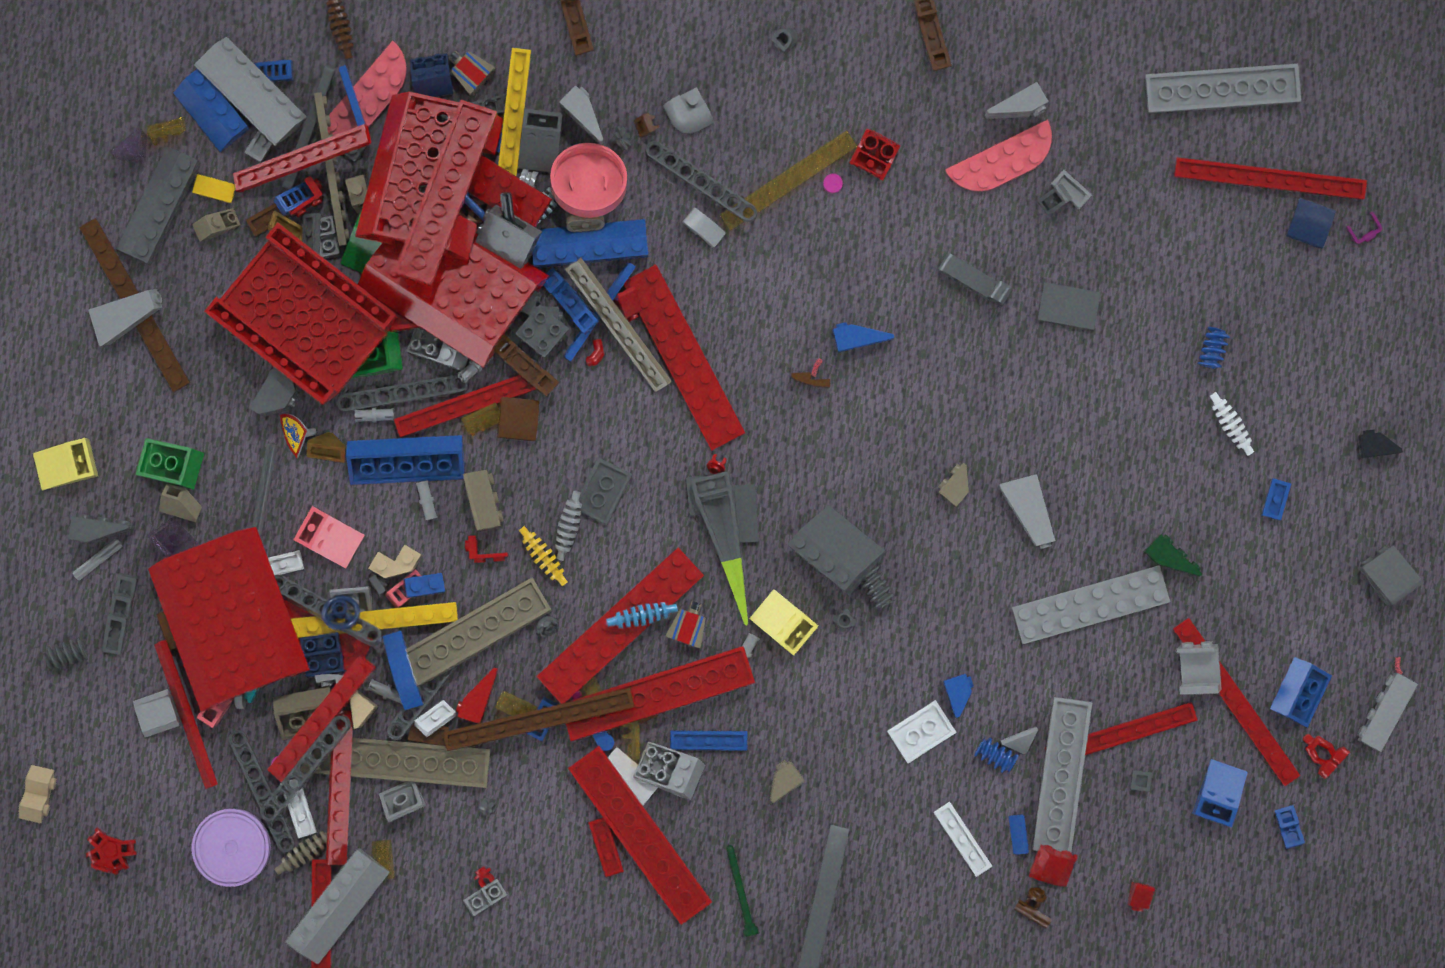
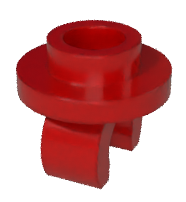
[706,454,726,474]
[473,866,495,888]

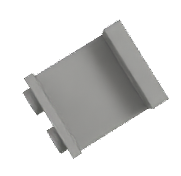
[1176,641,1222,695]

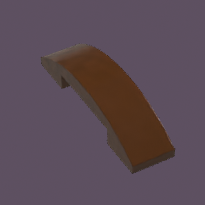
[560,0,594,56]
[914,0,952,71]
[494,334,559,397]

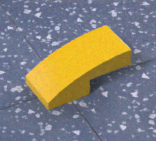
[192,174,235,203]

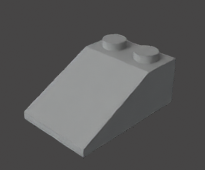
[985,82,1049,119]
[560,85,605,146]

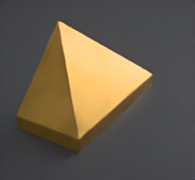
[268,211,303,241]
[307,432,346,463]

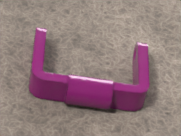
[1346,212,1383,244]

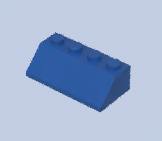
[174,69,250,152]

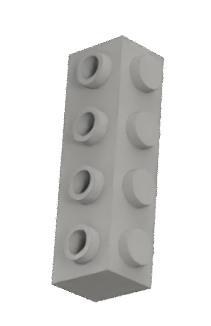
[1357,673,1418,752]

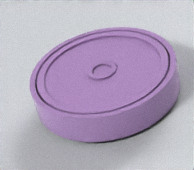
[192,808,271,887]

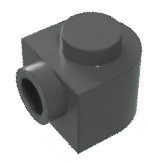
[771,28,798,52]

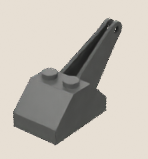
[249,367,303,417]

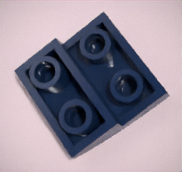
[1286,198,1336,249]
[300,632,345,678]

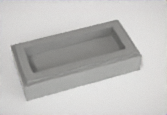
[1051,170,1092,209]

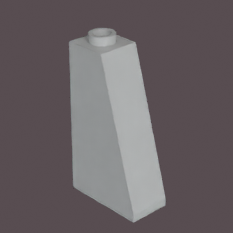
[88,289,162,346]
[998,474,1055,549]

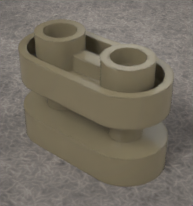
[565,211,605,232]

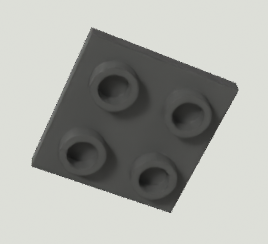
[515,304,569,360]

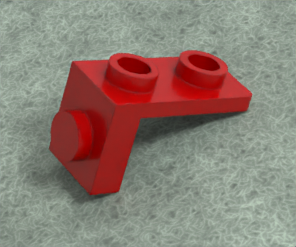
[289,176,325,218]
[465,535,509,563]

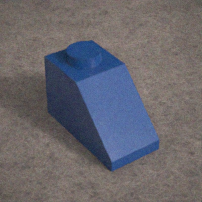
[943,674,974,718]

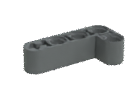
[938,253,1013,308]

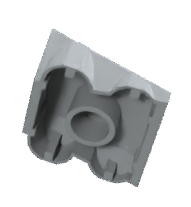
[133,689,180,737]

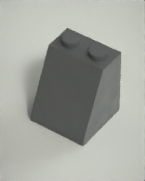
[1360,545,1424,606]

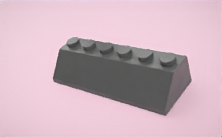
[116,147,201,266]

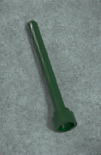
[726,845,759,937]

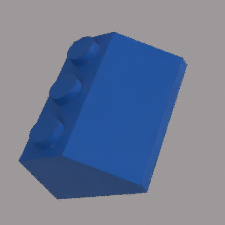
[1270,657,1332,728]

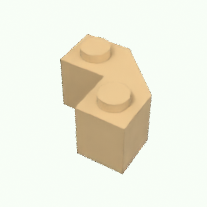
[368,545,423,578]
[19,765,56,823]

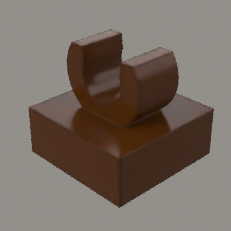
[634,113,659,138]

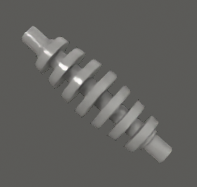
[555,491,582,561]

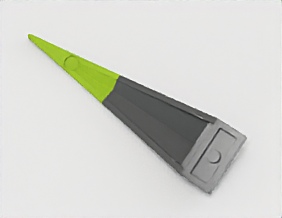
[691,471,748,626]

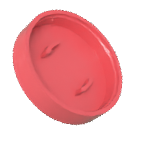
[550,143,627,218]

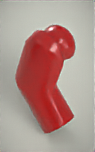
[586,339,604,366]

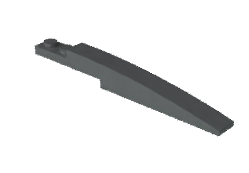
[798,825,849,968]

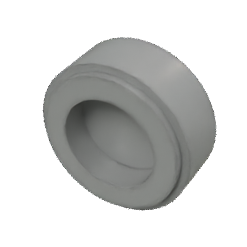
[234,694,246,709]

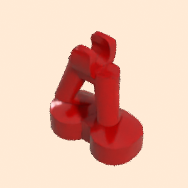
[1303,734,1350,779]

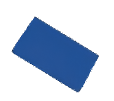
[1009,814,1029,854]

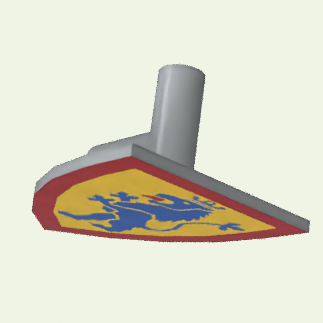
[280,413,316,458]

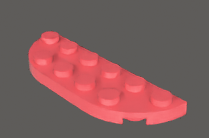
[328,41,407,135]
[945,120,1052,192]

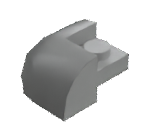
[663,87,714,134]

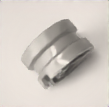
[520,168,538,188]

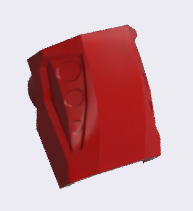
[849,128,900,180]
[1029,844,1078,887]

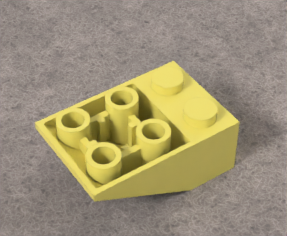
[33,438,98,491]
[749,590,818,656]

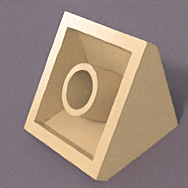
[351,690,378,729]

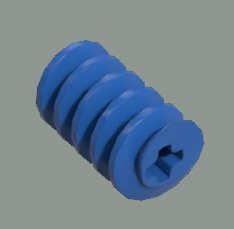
[1197,327,1230,369]
[974,737,1018,773]

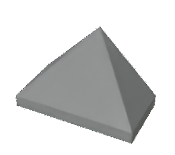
[1000,727,1038,754]

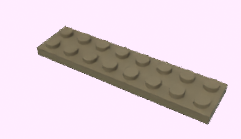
[406,577,552,687]

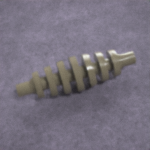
[274,831,327,875]

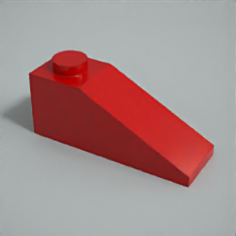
[456,668,498,724]

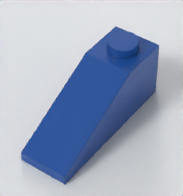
[833,322,894,353]

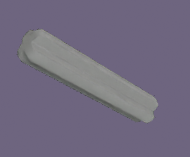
[73,539,122,580]

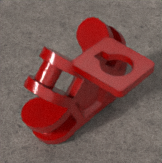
[85,827,137,875]

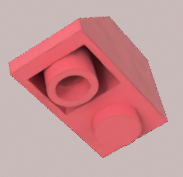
[197,698,234,728]

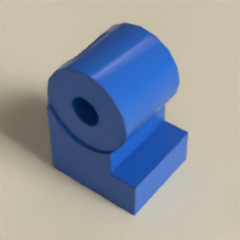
[593,731,615,751]

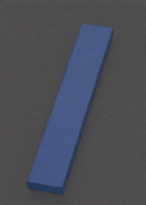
[563,263,636,361]

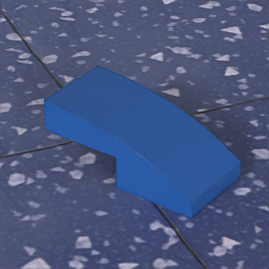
[1275,805,1305,849]

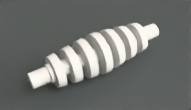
[1210,392,1254,456]

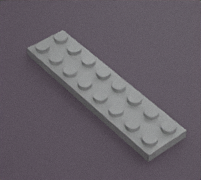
[1145,64,1301,113]
[1012,565,1170,644]
[1032,697,1092,852]

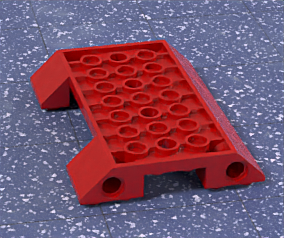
[355,92,504,261]

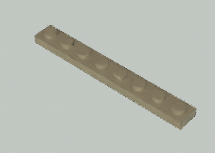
[314,92,350,246]
[565,258,671,392]

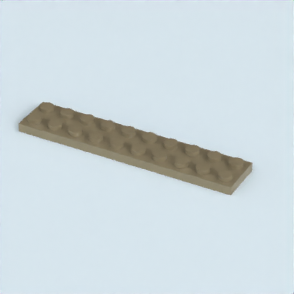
[301,735,490,788]

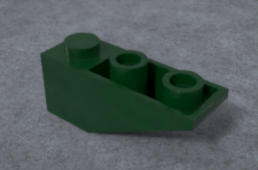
[1143,534,1203,577]

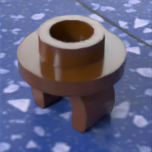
[1026,887,1047,908]

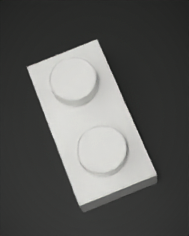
[414,700,456,737]

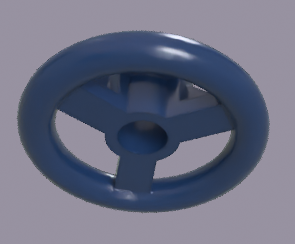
[322,596,360,630]

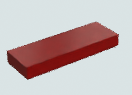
[588,817,624,877]

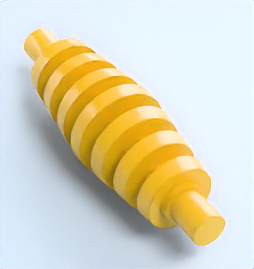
[519,526,568,586]

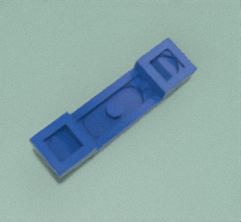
[543,267,599,334]
[383,631,424,710]

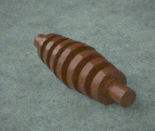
[326,0,354,60]

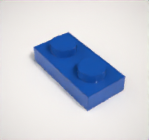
[1262,478,1291,521]
[403,573,445,598]

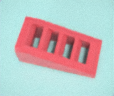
[385,569,421,608]

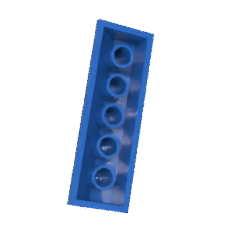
[532,219,649,268]
[346,435,465,485]

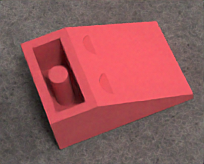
[293,506,365,568]

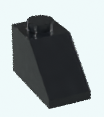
[1358,430,1403,459]

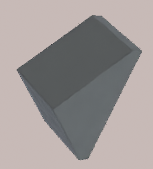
[1037,183,1072,215]

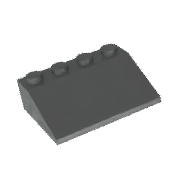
[788,505,886,596]

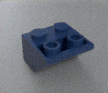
[410,53,454,97]

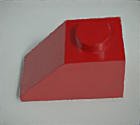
[613,286,642,323]
[1128,882,1155,912]

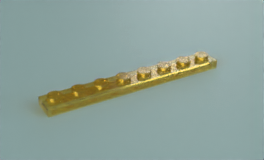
[720,130,857,231]

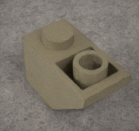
[192,208,241,242]
[938,463,969,507]
[159,483,202,522]

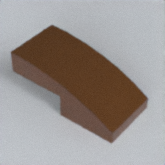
[791,372,830,388]

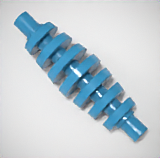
[606,602,677,628]

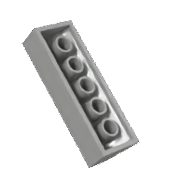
[194,37,307,146]
[285,848,390,964]

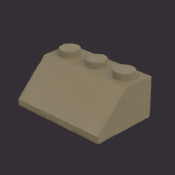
[463,470,504,532]
[273,687,331,740]
[770,760,804,803]

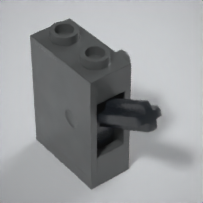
[475,192,542,269]

